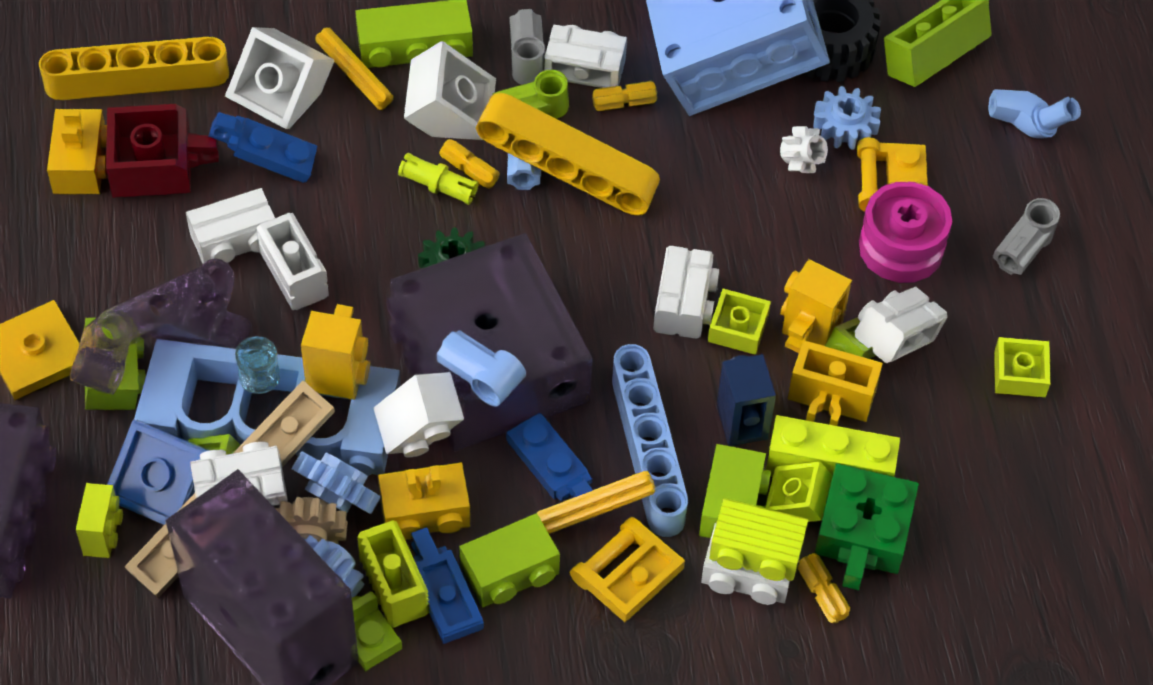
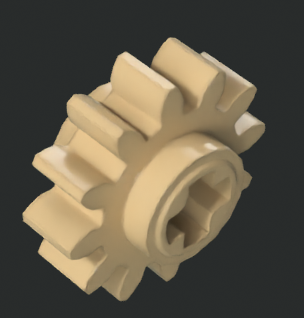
[270,497,348,548]

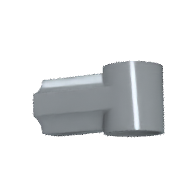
[509,9,545,85]
[993,198,1060,275]

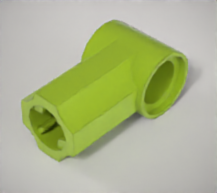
[492,69,569,119]

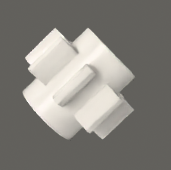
[780,126,828,173]

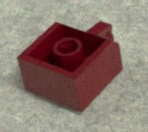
[106,104,219,198]

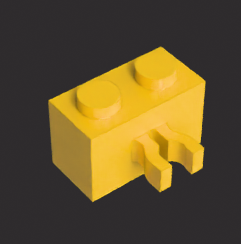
[47,109,108,194]
[780,259,852,353]
[301,304,370,400]
[788,340,883,426]
[378,462,471,540]

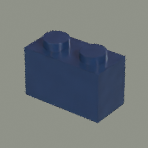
[716,354,776,446]

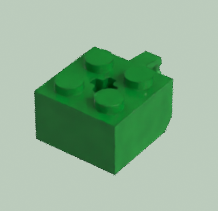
[815,463,919,590]

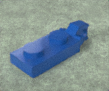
[209,112,318,183]
[506,413,593,501]
[411,527,484,644]

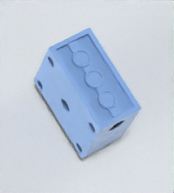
[646,0,830,116]

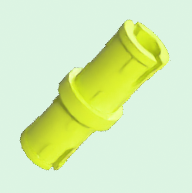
[398,152,479,205]

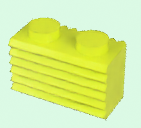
[709,498,809,581]
[357,520,429,628]

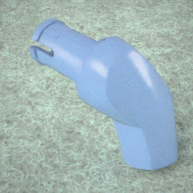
[988,89,1081,138]

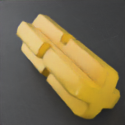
[592,81,657,111]
[439,139,500,189]
[798,553,850,624]

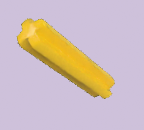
[315,28,393,110]
[537,471,655,534]

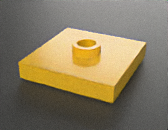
[0,300,84,400]

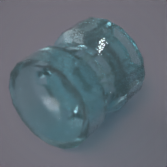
[235,336,280,394]

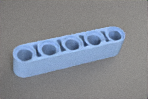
[612,344,688,537]

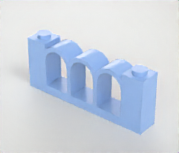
[134,339,401,476]

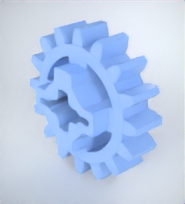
[291,451,381,514]

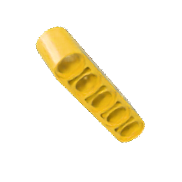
[39,37,230,100]
[476,93,660,216]

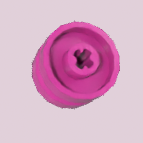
[859,182,952,283]

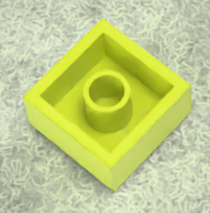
[708,289,771,355]
[994,337,1050,397]
[765,461,833,522]
[76,483,123,558]

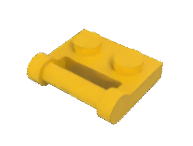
[857,137,928,212]
[570,517,685,622]

